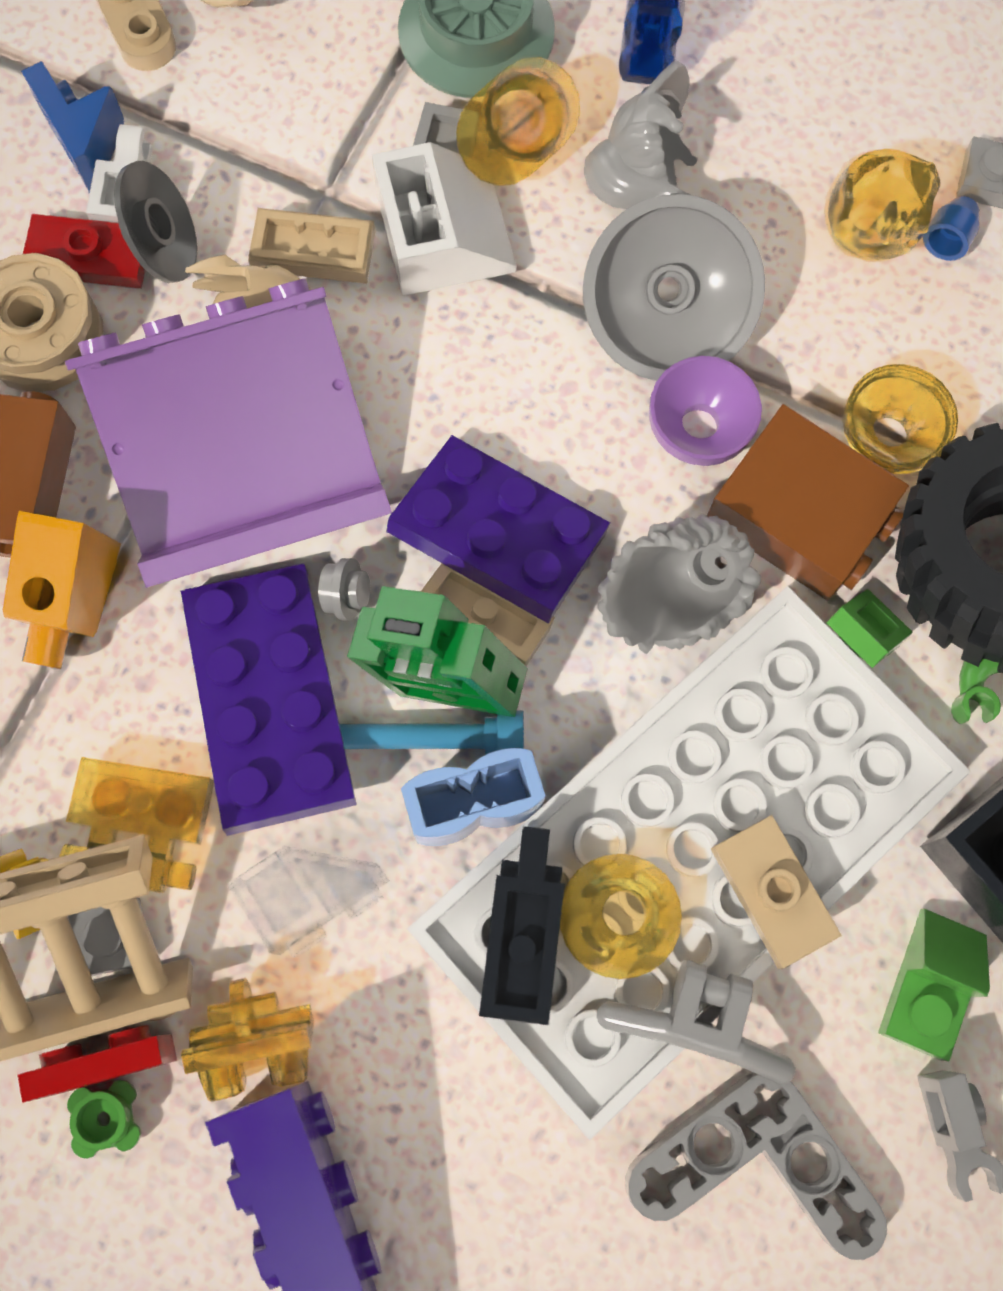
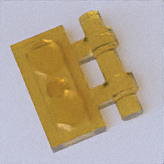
[59,757,214,893]

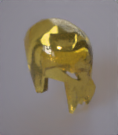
[824,149,941,262]

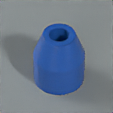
[923,196,979,261]

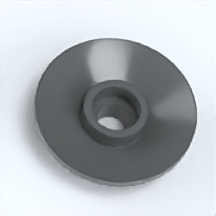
[114,161,197,283]

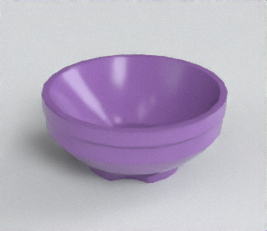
[649,356,762,466]

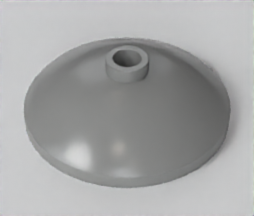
[582,194,765,381]

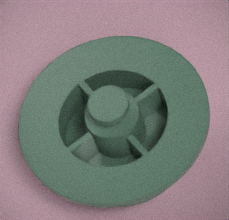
[398,0,555,99]

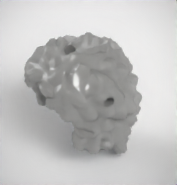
[597,514,761,654]

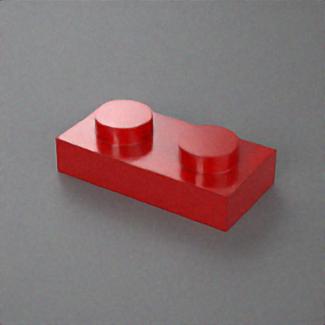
[17,1025,177,1103]

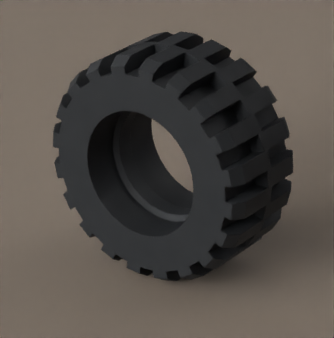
[895,423,1003,673]

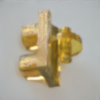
[181,977,314,1102]

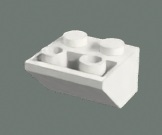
[371,142,516,296]

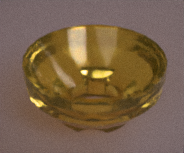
[843,364,958,474]
[560,854,682,979]

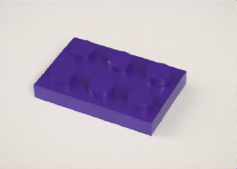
[386,435,611,624]

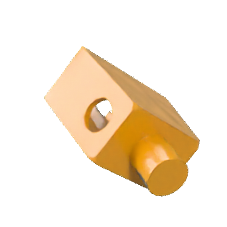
[3,511,121,669]

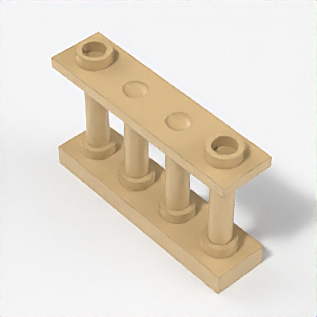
[0,835,193,1061]

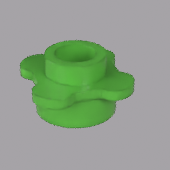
[67,1080,141,1159]

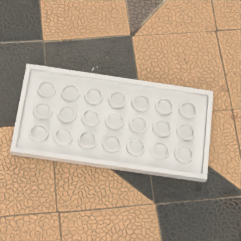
[407,585,971,1141]

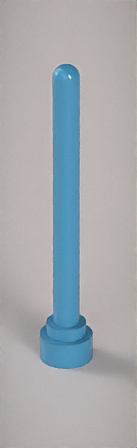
[340,710,524,755]

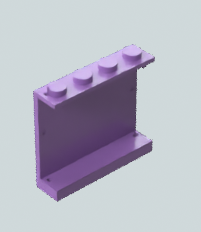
[65,278,392,588]

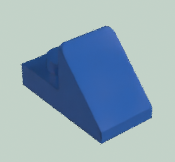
[21,61,124,193]

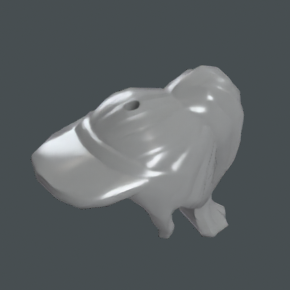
[584,60,697,210]

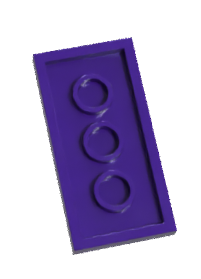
[180,563,357,836]

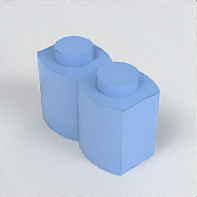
[401,748,545,846]

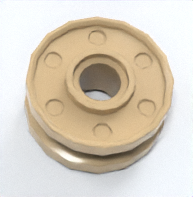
[0,253,103,392]

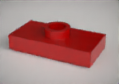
[23,214,145,289]

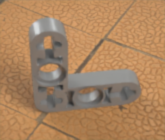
[625,1072,887,1260]

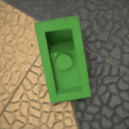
[878,908,990,1062]

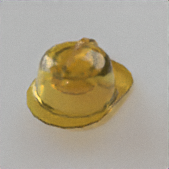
[456,57,580,186]

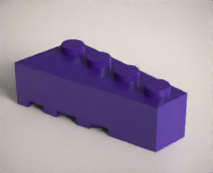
[205,1081,381,1291]

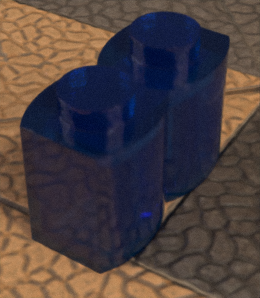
[618,0,686,85]

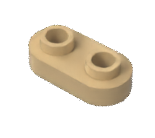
[97,0,176,71]

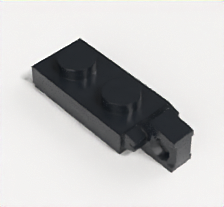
[479,826,565,1025]

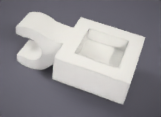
[86,124,152,223]

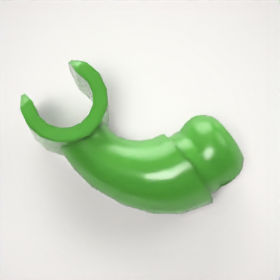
[951,658,1001,724]

